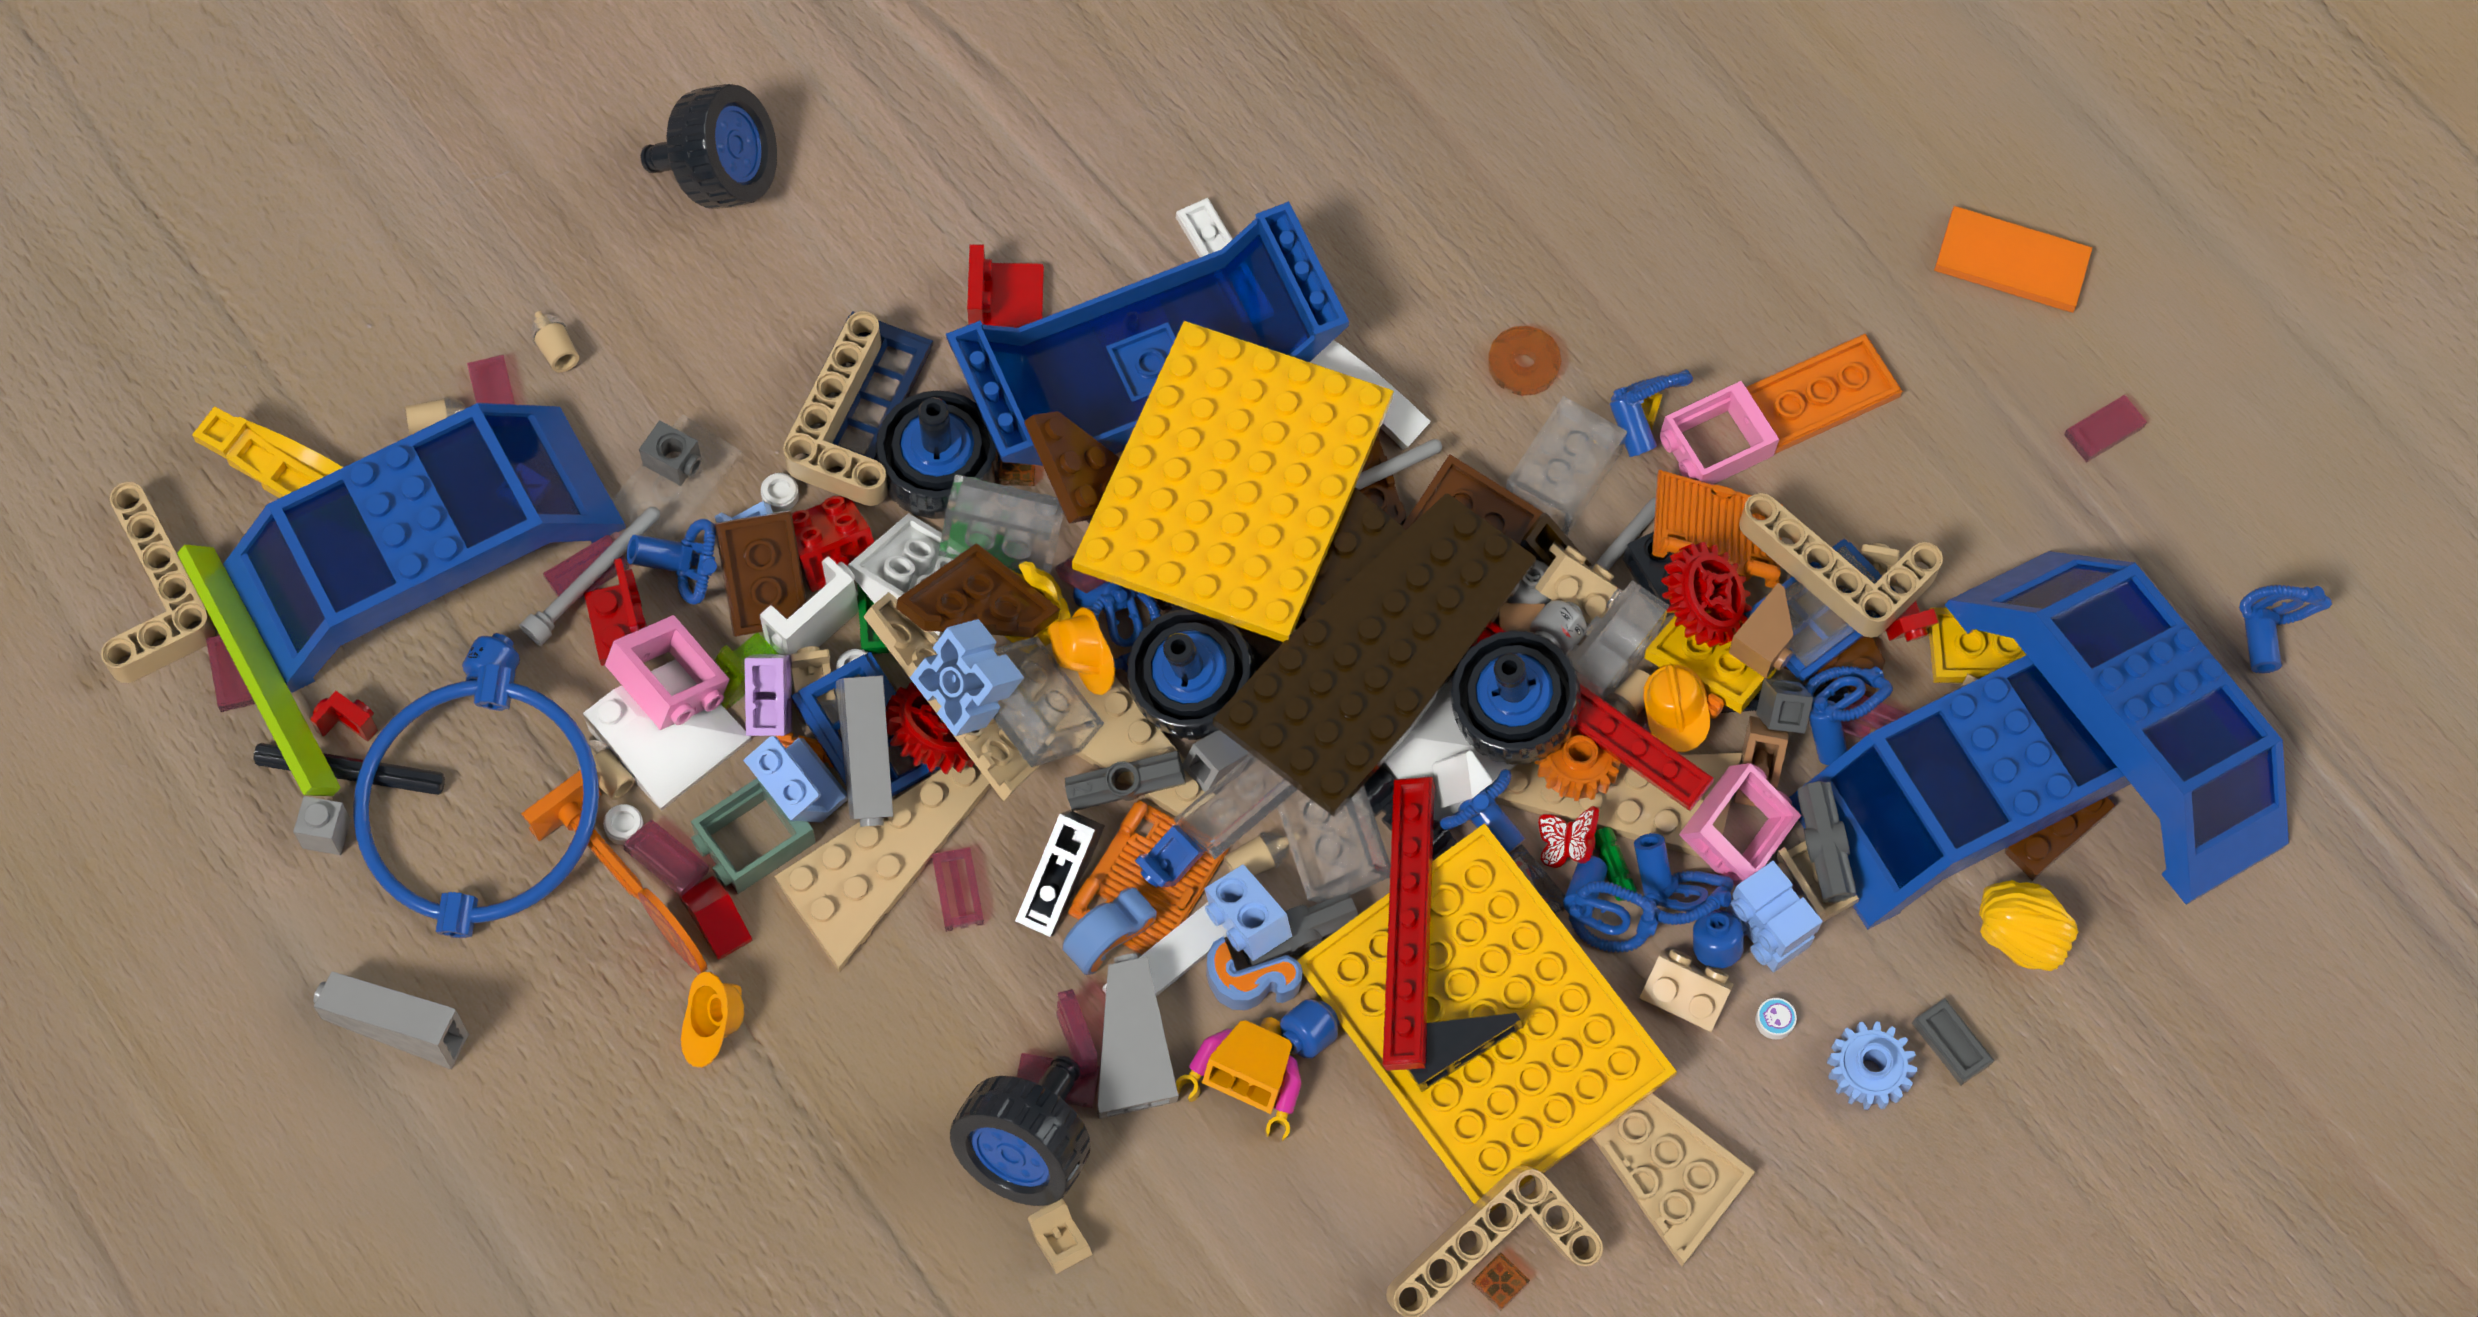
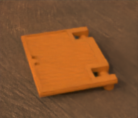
[1652,470,1783,588]
[1068,800,1229,955]

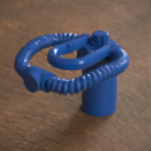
[1609,369,1693,457]
[627,519,717,605]
[1073,579,1161,672]
[2239,585,2332,673]
[1805,666,1893,765]
[1440,769,1526,853]
[1634,833,1734,925]
[1563,856,1659,953]

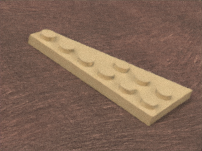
[864,592,1062,802]
[1010,643,1214,822]
[1494,753,1742,858]
[774,764,992,972]
[1592,1093,1755,1267]

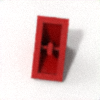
[679,876,753,961]

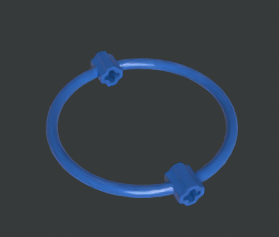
[353,664,599,938]

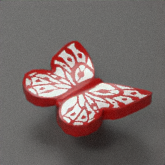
[1538,806,1599,868]

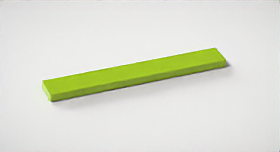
[177,544,341,796]

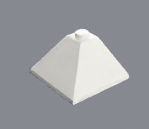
[848,513,958,637]
[583,659,752,811]
[1382,676,1517,821]

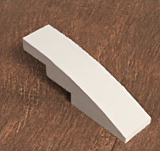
[1289,334,1431,450]

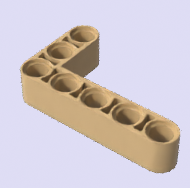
[783,311,888,506]
[101,482,216,683]
[1739,493,1943,637]
[1386,1165,1603,1317]

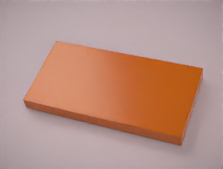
[1934,206,2093,313]
[1746,334,1903,454]

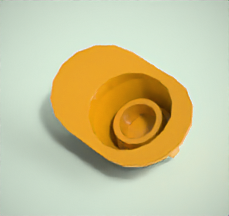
[1048,607,1115,695]
[1643,665,1710,752]
[681,972,744,1068]

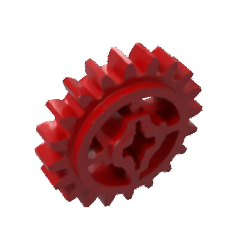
[1661,542,1752,648]
[885,682,975,774]

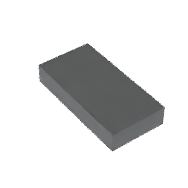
[1912,998,1994,1086]

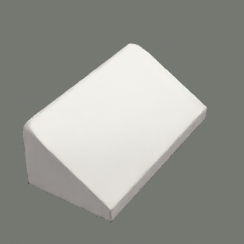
[1432,750,1493,809]

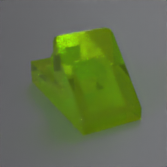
[714,633,779,710]

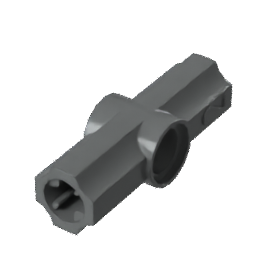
[1065,751,1186,811]
[1798,781,1856,903]
[1242,892,1358,967]

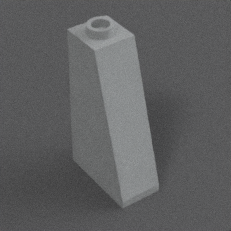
[836,676,893,827]
[1097,953,1178,1119]
[313,971,469,1070]

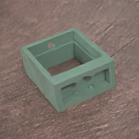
[691,778,816,894]

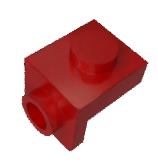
[1886,601,1939,642]
[310,690,378,742]

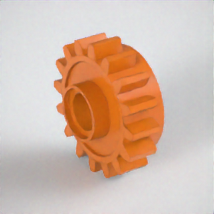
[1535,729,1621,801]

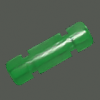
[1594,827,1637,902]

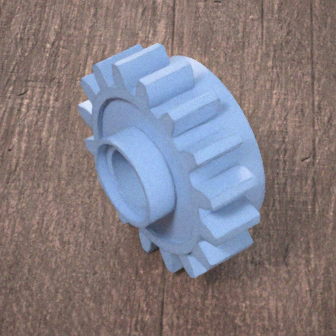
[1827,1021,1917,1110]

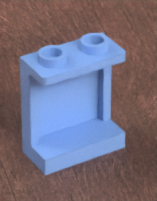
[743,736,848,822]

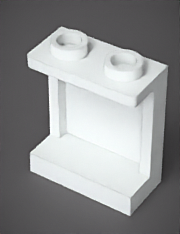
[760,556,859,654]

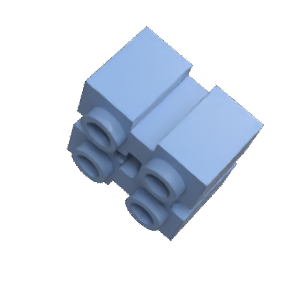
[910,619,1024,736]
[1725,861,1823,973]

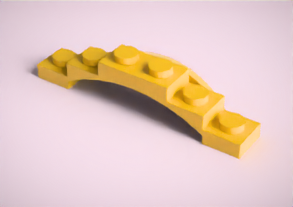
[192,406,374,541]

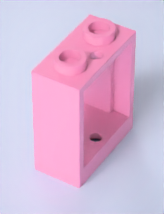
[1660,381,1779,485]
[605,615,730,730]
[1679,763,1801,886]

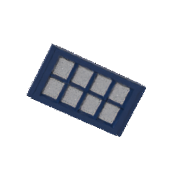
[803,311,933,469]

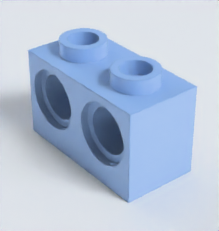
[1204,864,1292,961]

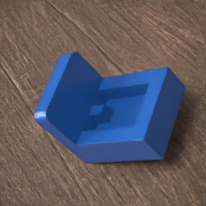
[1135,825,1205,887]

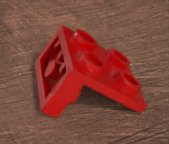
[967,244,1044,328]
[792,496,874,592]
[584,558,647,666]

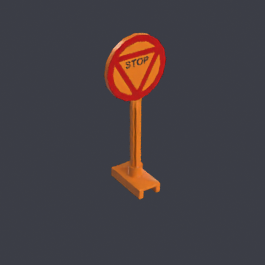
[521,770,708,974]

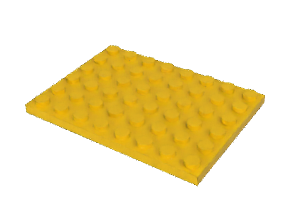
[1072,321,1394,642]
[1296,823,1677,1213]

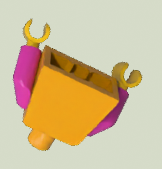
[1176,1017,1302,1142]

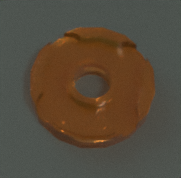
[1488,326,1562,396]

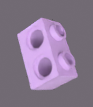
[745,654,792,736]

